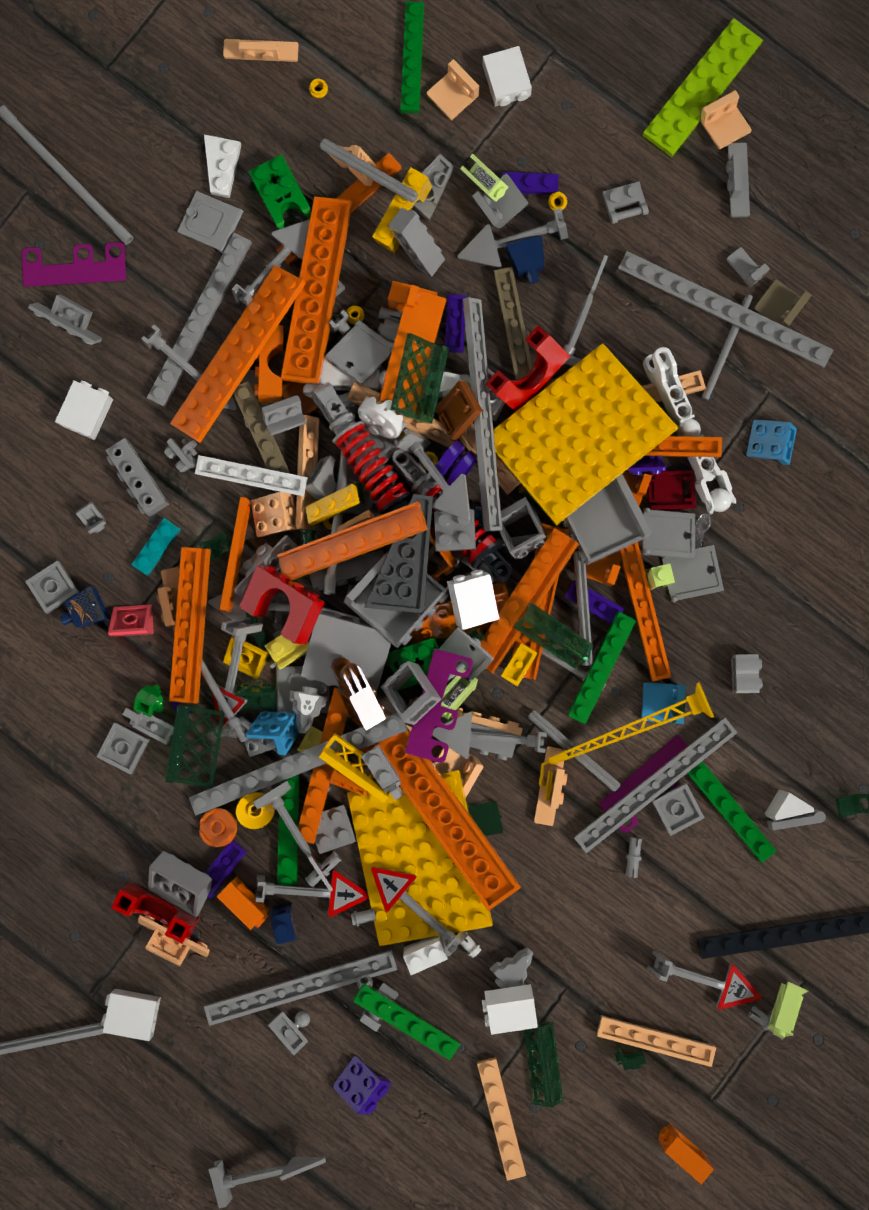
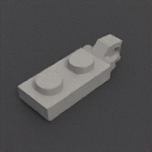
[122,708,177,745]
[361,745,403,800]

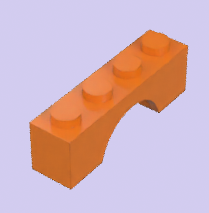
[255,325,284,403]

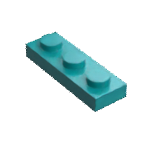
[131,518,181,576]

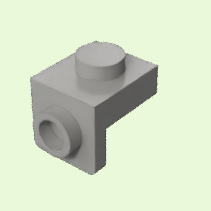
[76,501,106,534]

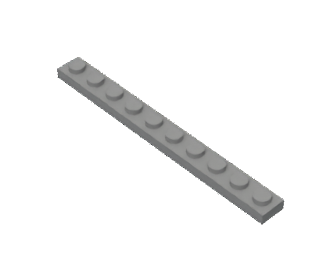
[147,233,252,408]
[574,717,737,853]
[204,950,397,1026]

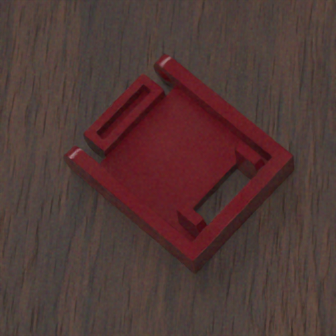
[648,470,696,510]

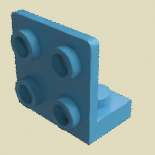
[746,420,797,465]
[641,683,686,724]
[245,711,299,755]

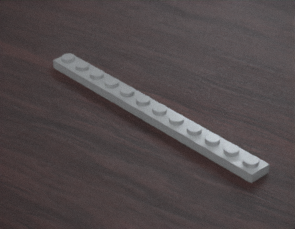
[618,251,833,368]
[463,297,502,531]
[189,713,408,816]

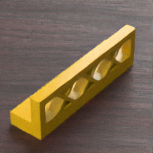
[319,733,389,803]

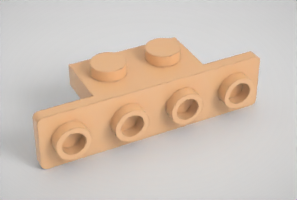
[223,39,299,62]
[534,746,567,826]
[138,915,210,966]

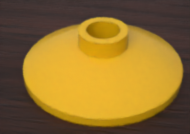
[236,792,275,829]

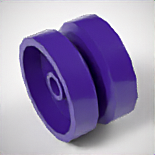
[436,440,478,485]

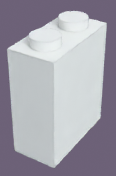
[482,46,532,107]
[55,380,113,440]
[447,570,499,630]
[403,935,448,975]
[482,984,538,1035]
[101,989,161,1041]

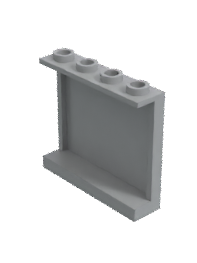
[562,474,652,565]
[344,551,449,648]
[301,607,391,696]

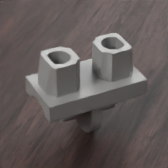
[164,438,197,472]

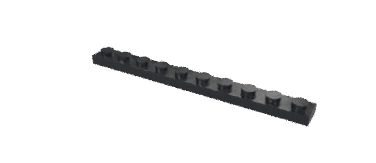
[698,911,869,959]

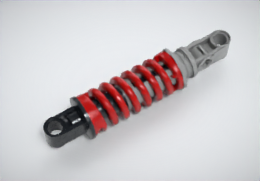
[311,382,411,515]
[393,449,511,583]

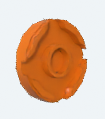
[199,808,237,847]

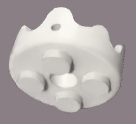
[358,396,407,439]

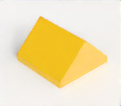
[223,635,270,679]

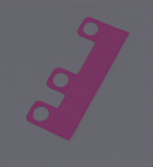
[22,242,126,287]
[405,649,473,763]
[599,734,688,833]

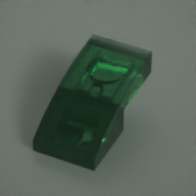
[246,612,268,650]

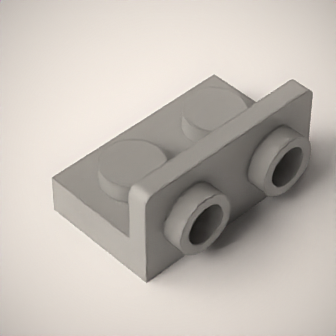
[261,395,306,436]

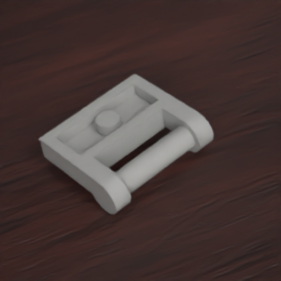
[602,182,649,224]

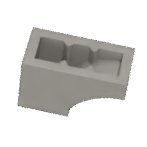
[305,455,337,501]

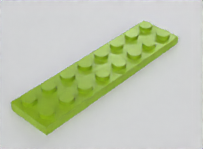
[642,18,763,158]

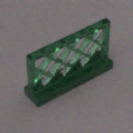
[390,333,449,424]
[165,703,225,788]

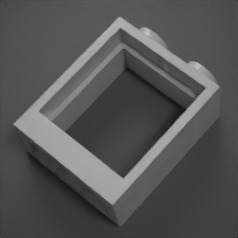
[500,497,548,559]
[381,661,442,725]

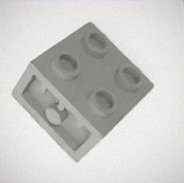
[472,174,529,228]

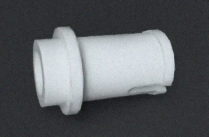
[460,932,481,958]

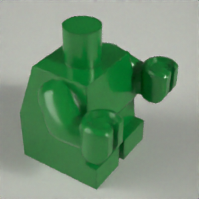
[133,684,164,717]

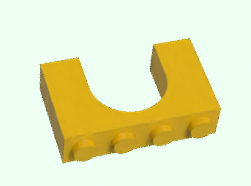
[372,167,432,254]

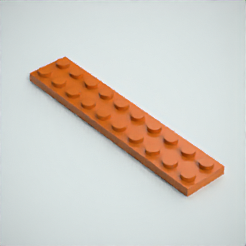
[281,196,352,385]
[170,265,306,443]
[373,729,521,911]

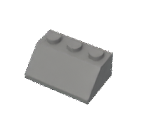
[148,851,212,917]

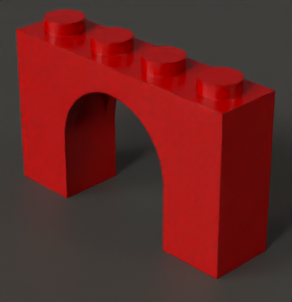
[485,326,570,412]
[239,564,325,644]
[111,883,200,944]

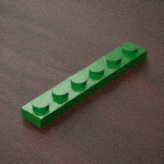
[401,1,424,114]
[567,612,636,724]
[687,761,777,863]
[277,775,300,887]
[353,983,461,1060]

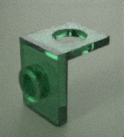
[835,793,869,818]

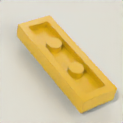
[305,484,360,526]

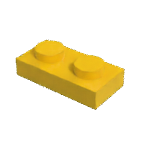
[501,643,538,686]

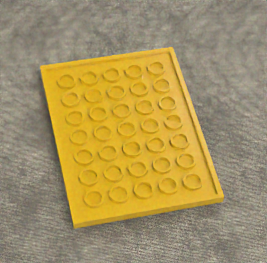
[493,343,678,526]
[347,770,493,946]

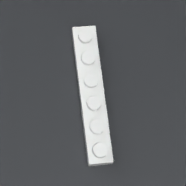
[195,455,308,496]

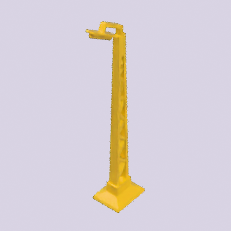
[539,682,714,801]

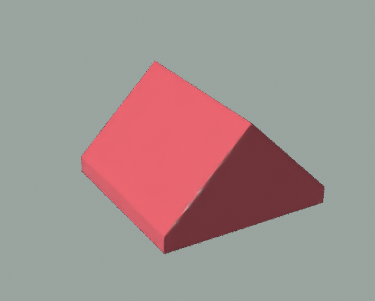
[108,604,154,637]

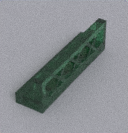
[514,602,593,669]
[524,1022,563,1108]

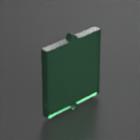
[468,801,503,836]

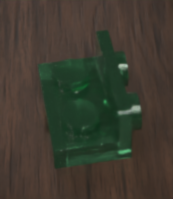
[235,683,276,710]

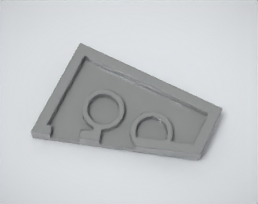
[413,154,454,221]

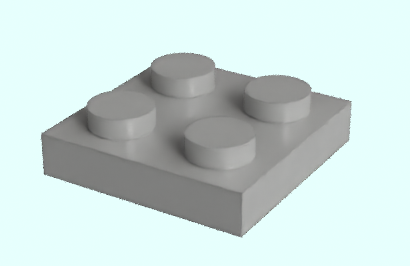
[434,509,476,552]
[25,560,80,614]
[97,722,150,774]
[652,783,705,836]
[315,804,357,854]

